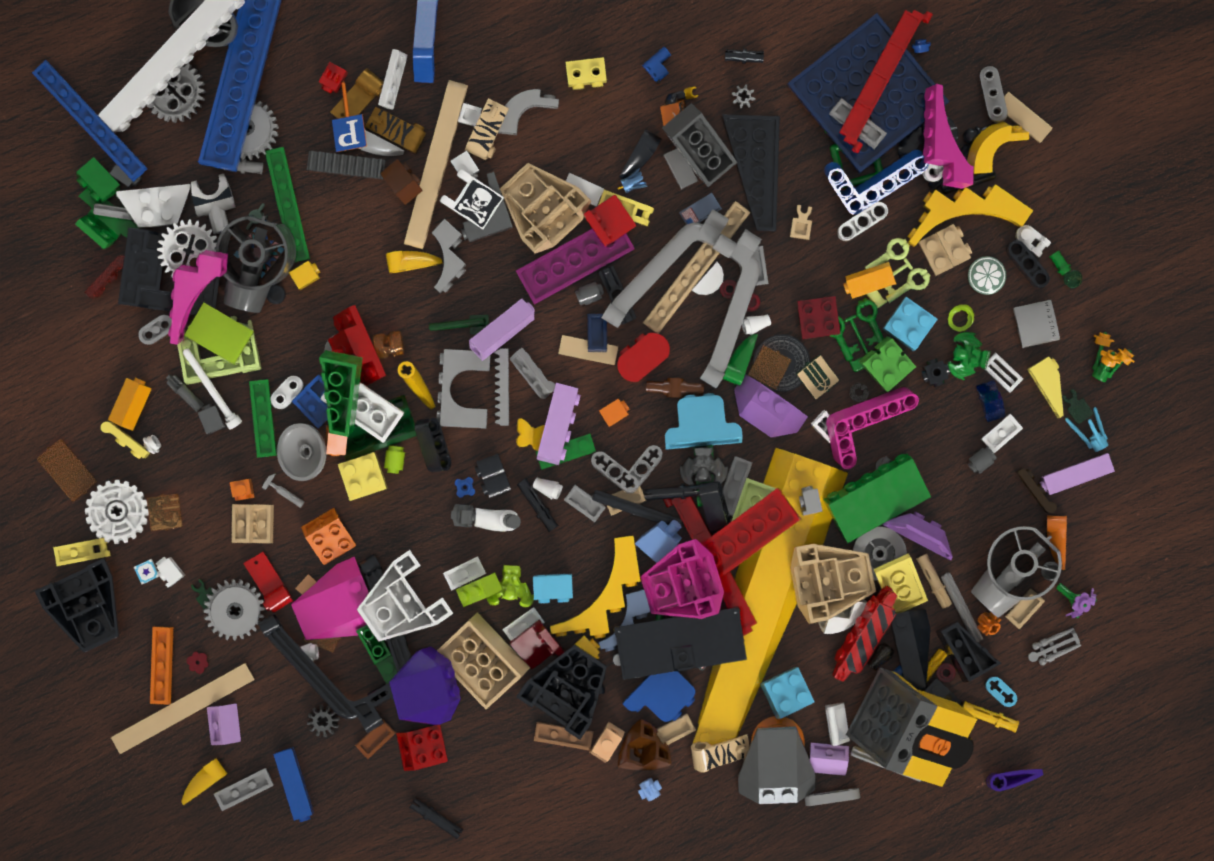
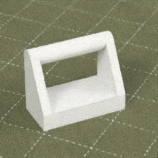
[825,702,850,746]

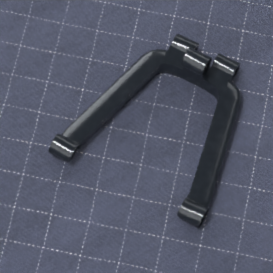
[258,554,412,733]

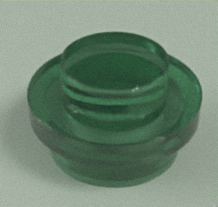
[1063,270,1083,288]

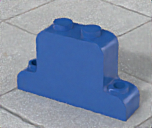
[622,671,695,722]

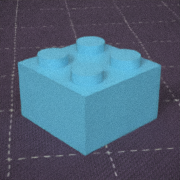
[882,297,938,351]
[533,573,573,603]
[760,667,814,719]

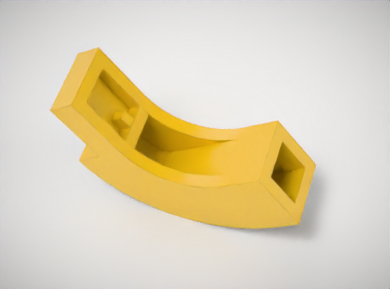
[967,122,1029,174]

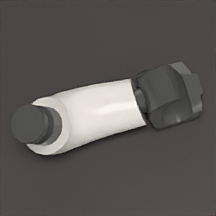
[451,504,521,532]

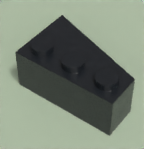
[936,622,1002,682]

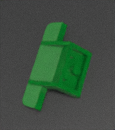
[75,188,138,249]

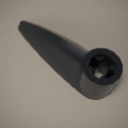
[619,129,662,179]

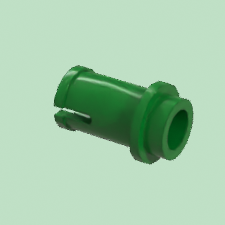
[1049,250,1072,275]

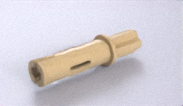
[916,553,952,609]

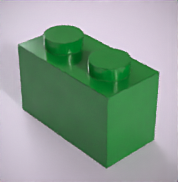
[76,157,120,204]

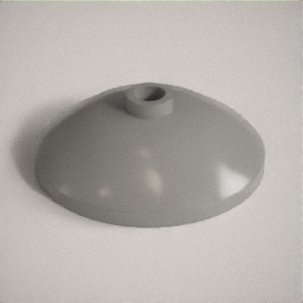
[277,423,326,481]

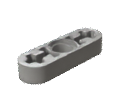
[804,788,860,806]

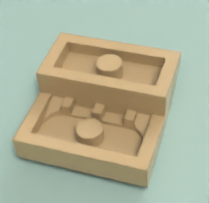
[232,504,274,543]

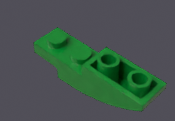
[356,625,397,684]

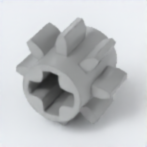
[732,85,755,109]

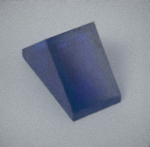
[976,380,1006,422]

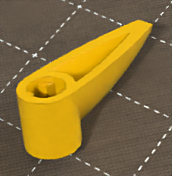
[386,251,443,273]
[398,361,436,410]
[181,758,227,805]

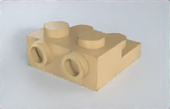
[918,224,972,276]

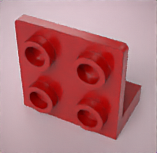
[583,195,636,247]
[396,725,448,771]

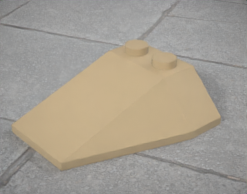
[500,163,591,254]
[790,544,876,624]

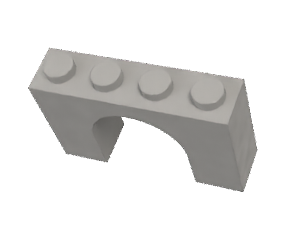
[437,349,491,429]

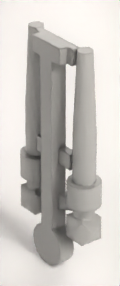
[1028,628,1081,665]

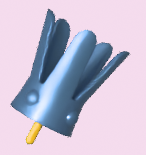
[618,168,647,193]

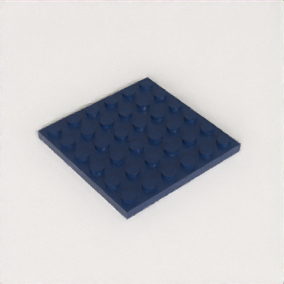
[787,13,950,174]

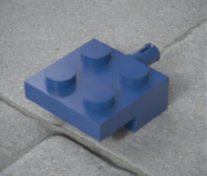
[292,374,328,429]

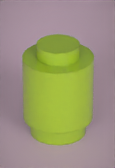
[384,446,405,474]

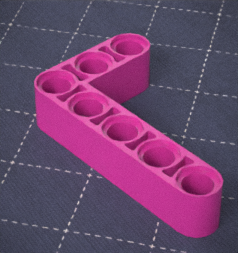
[826,387,919,470]

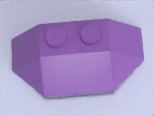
[734,374,808,437]
[881,512,953,560]

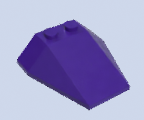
[389,646,461,725]

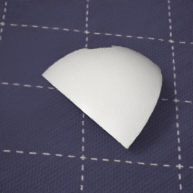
[818,599,867,634]

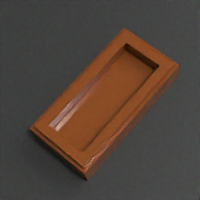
[355,719,396,759]

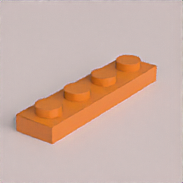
[150,627,173,705]

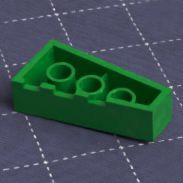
[319,350,363,437]

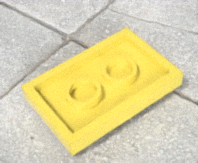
[873,553,928,614]

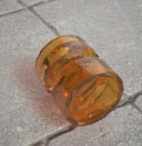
[373,330,404,359]

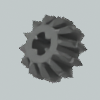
[307,704,340,737]

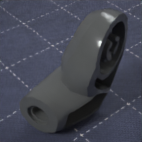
[168,0,238,47]

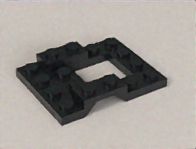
[118,227,220,315]

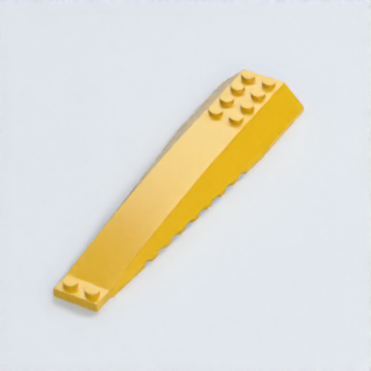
[693,448,848,746]

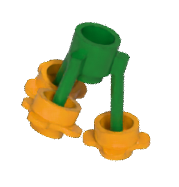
[1092,332,1135,382]

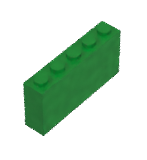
[823,453,931,543]

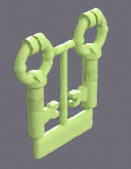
[865,238,930,308]

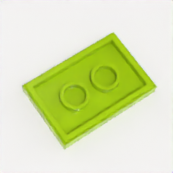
[184,303,254,365]

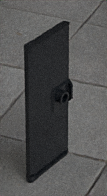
[613,606,747,680]

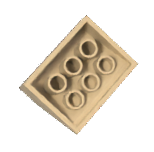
[437,612,530,709]

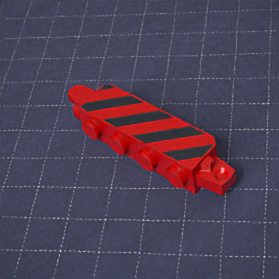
[832,586,897,682]

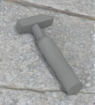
[262,474,305,508]

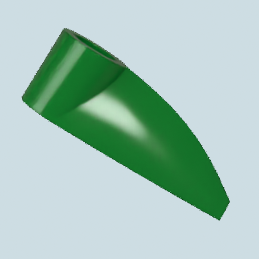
[723,334,758,386]

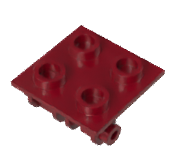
[797,296,840,339]

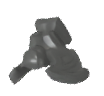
[680,447,728,485]

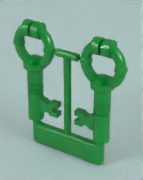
[830,298,884,372]

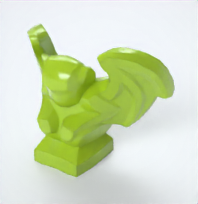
[486,565,534,607]

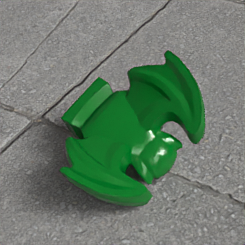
[948,332,990,380]

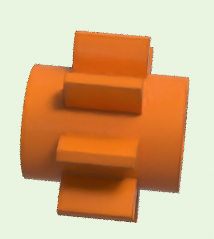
[977,612,1001,636]

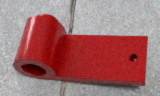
[243,551,293,613]

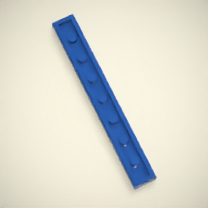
[32,60,147,182]

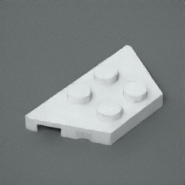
[116,184,191,229]

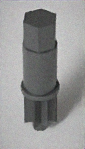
[166,374,204,412]

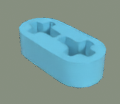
[985,676,1017,707]

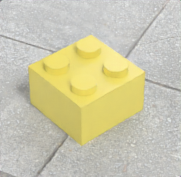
[338,452,388,501]

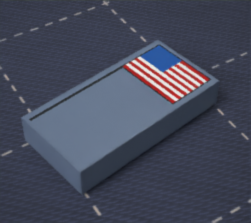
[679,193,722,225]

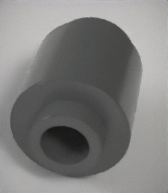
[575,281,605,305]
[967,446,997,474]

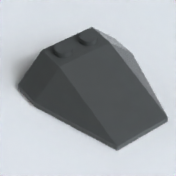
[738,727,815,804]

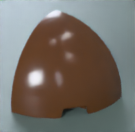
[618,719,671,771]

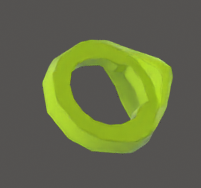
[948,305,974,332]

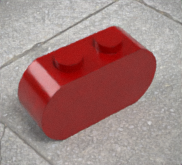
[617,333,670,382]

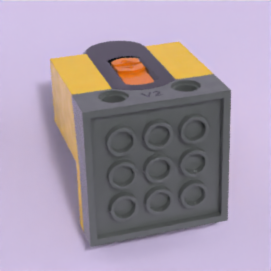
[846,667,977,787]

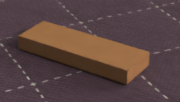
[534,721,594,751]

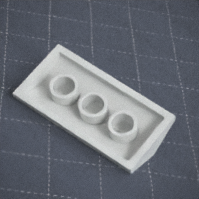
[320,382,404,443]

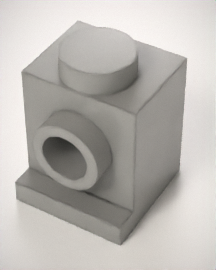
[799,486,822,516]

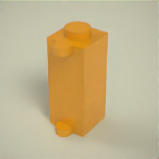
[843,262,896,299]
[108,377,151,431]

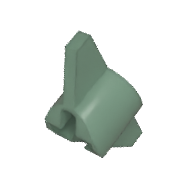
[246,203,265,230]

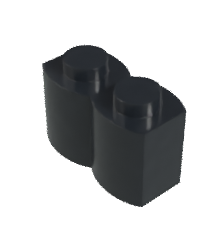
[475,454,512,498]

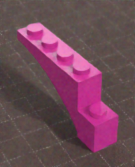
[923,84,974,189]
[168,250,228,345]

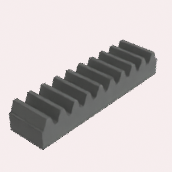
[307,151,386,180]

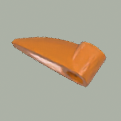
[1047,515,1067,570]

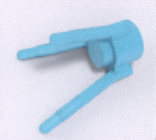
[1065,407,1109,452]

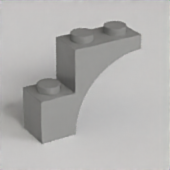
[432,219,466,293]

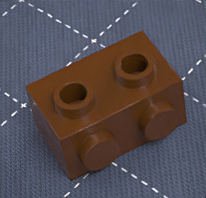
[380,159,423,205]

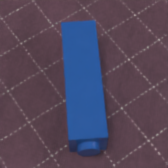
[273,747,314,822]

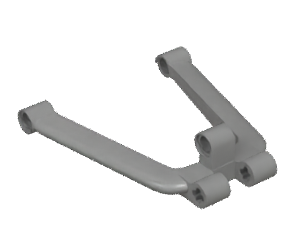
[601,209,762,388]

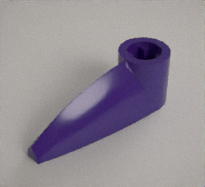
[986,769,1043,791]

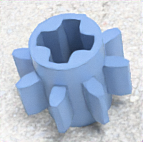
[638,778,662,802]

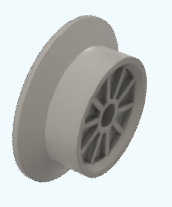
[853,527,907,580]

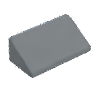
[663,149,698,190]

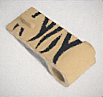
[465,98,509,160]
[691,735,749,772]

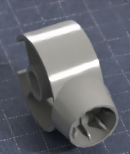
[971,526,1062,618]

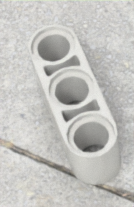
[837,202,888,241]

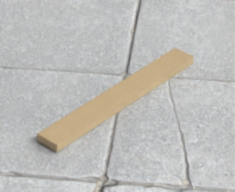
[643,201,750,334]
[111,663,255,754]

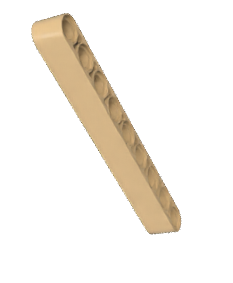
[404,80,468,249]

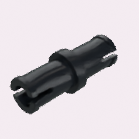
[725,48,764,64]

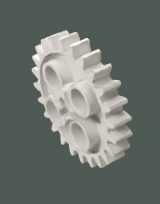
[157,219,217,278]

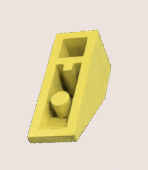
[1027,357,1064,418]

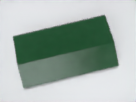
[344,395,417,461]

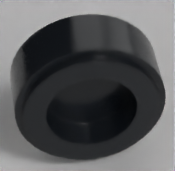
[267,285,286,304]

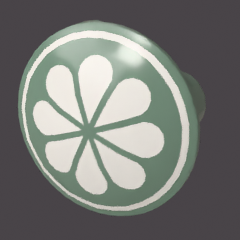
[968,256,1006,295]

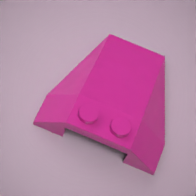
[640,539,724,619]
[291,557,369,640]

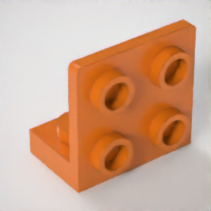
[301,508,356,565]

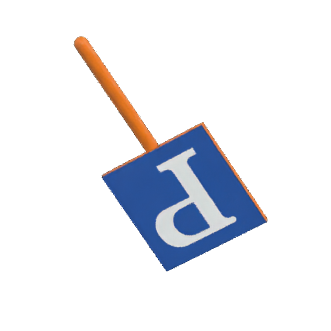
[332,82,367,152]

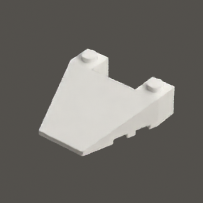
[357,550,453,642]

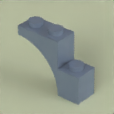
[599,589,650,652]

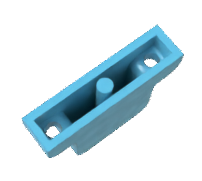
[665,393,743,449]

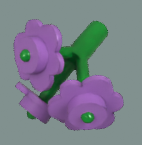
[1056,583,1097,618]

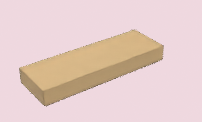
[998,92,1052,143]
[558,335,619,365]

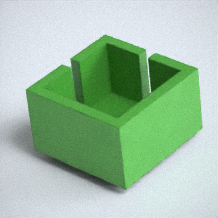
[858,336,916,392]

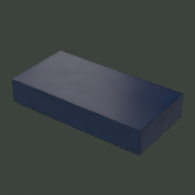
[587,314,607,352]

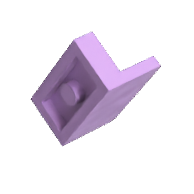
[207,704,241,745]
[810,743,849,776]

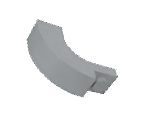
[498,89,559,135]

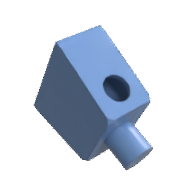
[635,520,682,563]

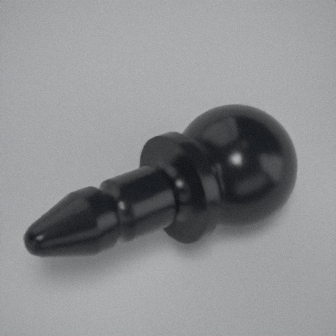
[963,124,993,144]

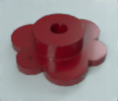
[186,652,209,674]

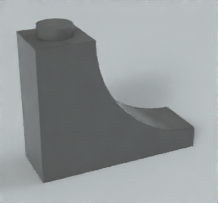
[461,172,513,242]

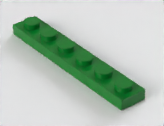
[266,147,310,263]

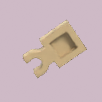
[790,205,812,240]

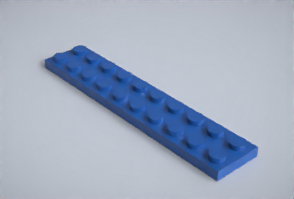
[198,0,282,172]

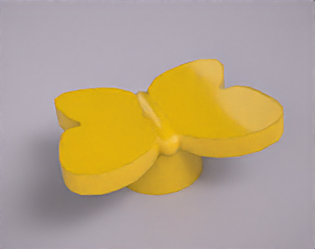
[516,418,545,451]

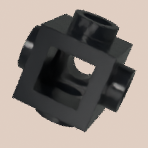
[921,358,950,387]

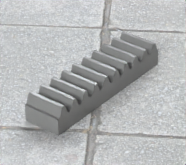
[495,349,509,426]

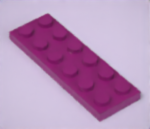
[516,229,635,305]

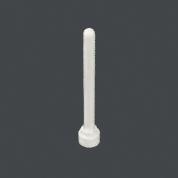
[183,349,242,430]

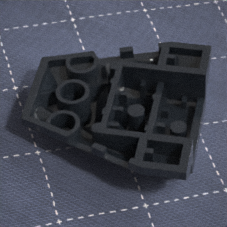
[516,644,607,740]

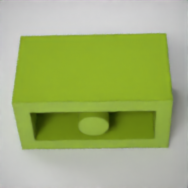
[456,573,502,607]

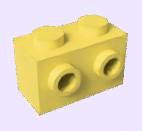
[566,57,607,90]

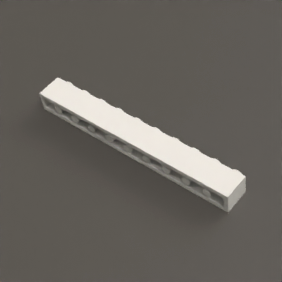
[98,0,245,132]

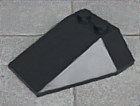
[35,558,119,653]

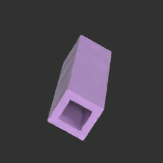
[469,299,535,361]
[1039,453,1115,495]

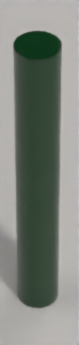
[429,318,486,331]

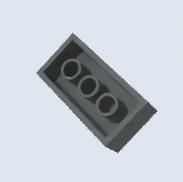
[662,103,738,187]

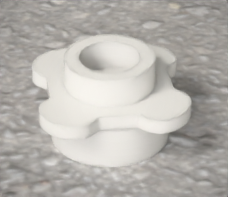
[143,435,161,454]

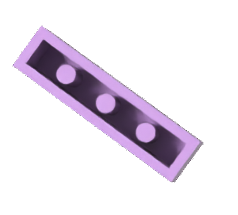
[537,383,581,465]

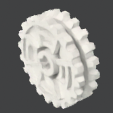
[85,480,149,544]

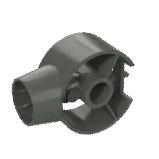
[216,215,296,313]

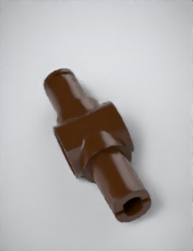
[646,378,704,398]

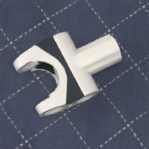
[191,173,236,234]

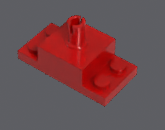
[328,305,386,386]

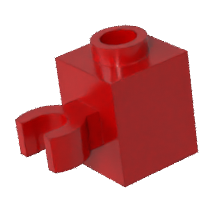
[319,62,348,94]

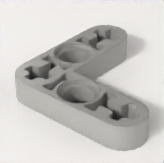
[591,445,662,493]

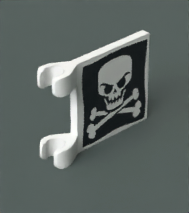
[440,169,504,229]

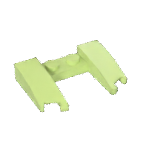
[178,316,262,385]

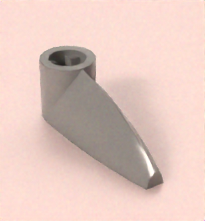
[359,130,405,156]

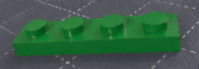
[249,379,277,458]

